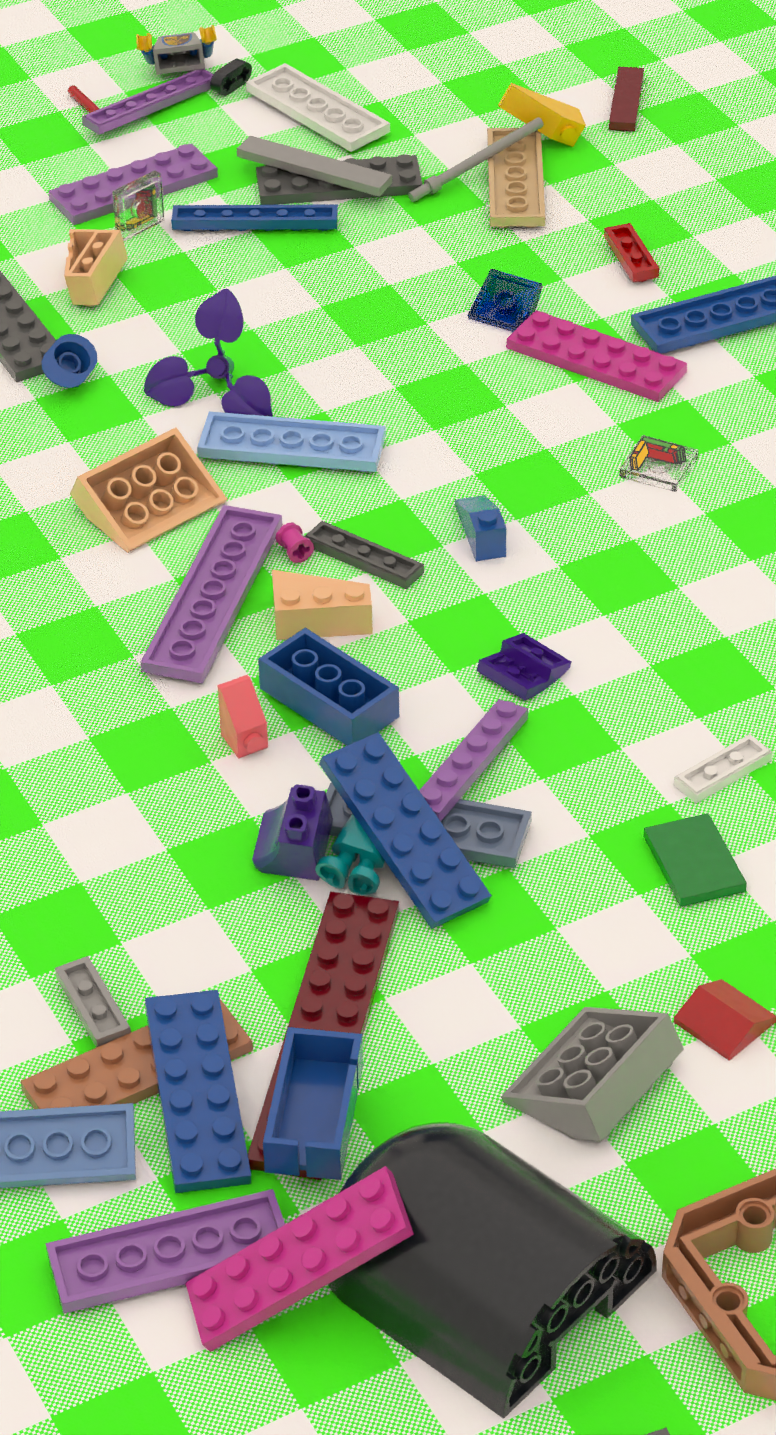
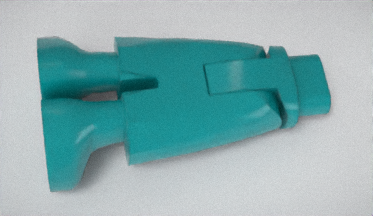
[315,813,385,895]

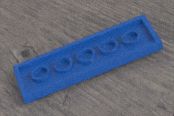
[631,276,776,354]
[319,732,492,929]
[145,990,251,1193]

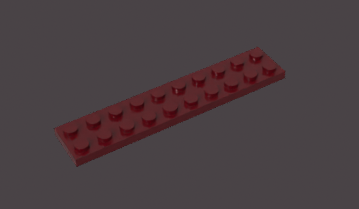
[248,891,399,1180]

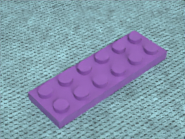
[48,143,218,225]
[46,1189,285,1314]

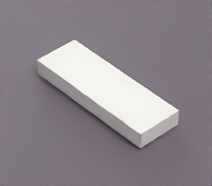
[673,734,772,804]

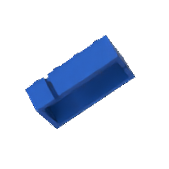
[263,1027,363,1180]

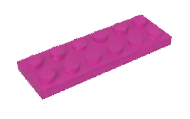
[506,310,687,402]
[186,1166,414,1352]

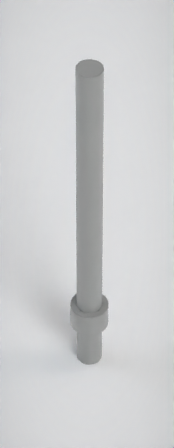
[408,117,544,203]

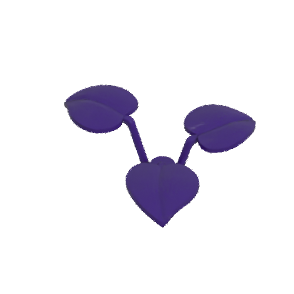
[144,289,273,417]

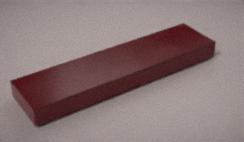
[609,66,644,132]

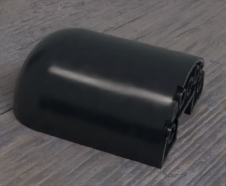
[328,1122,657,1419]

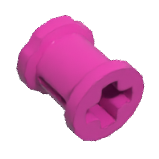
[275,522,314,563]

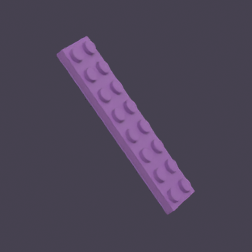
[140,505,283,683]

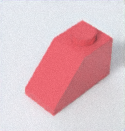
[217,674,268,759]

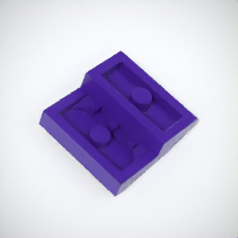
[477,633,572,700]

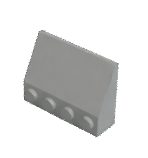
[501,1007,684,1142]

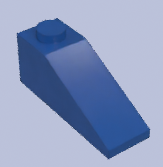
[455,495,506,561]

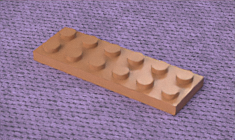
[21,999,253,1109]

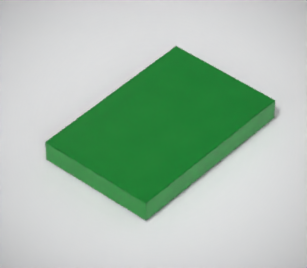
[643,813,747,907]

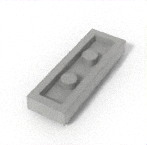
[55,956,131,1048]

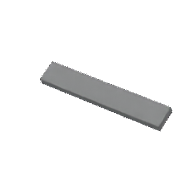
[237,136,392,197]

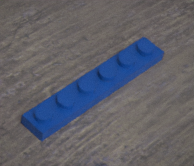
[171,204,338,231]

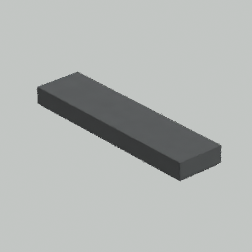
[304,521,424,589]

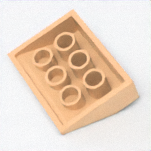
[70,427,227,553]

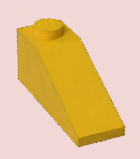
[498,83,586,147]

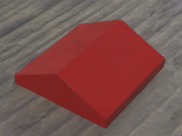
[673,979,776,1061]

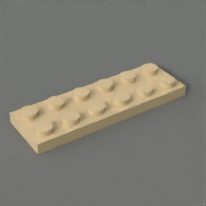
[487,128,545,228]

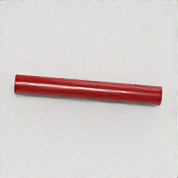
[68,85,100,113]

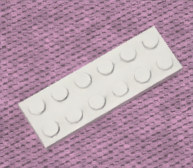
[246,63,390,152]

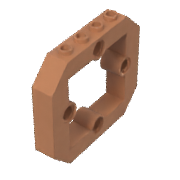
[662,1168,776,1401]

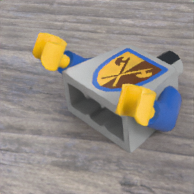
[136,25,217,75]

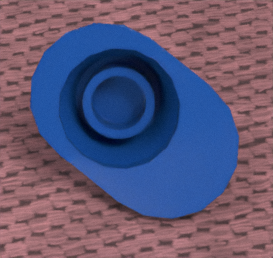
[41,334,97,388]

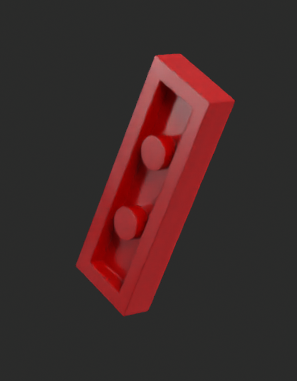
[604,223,660,282]

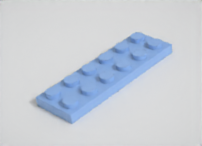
[197,411,386,472]

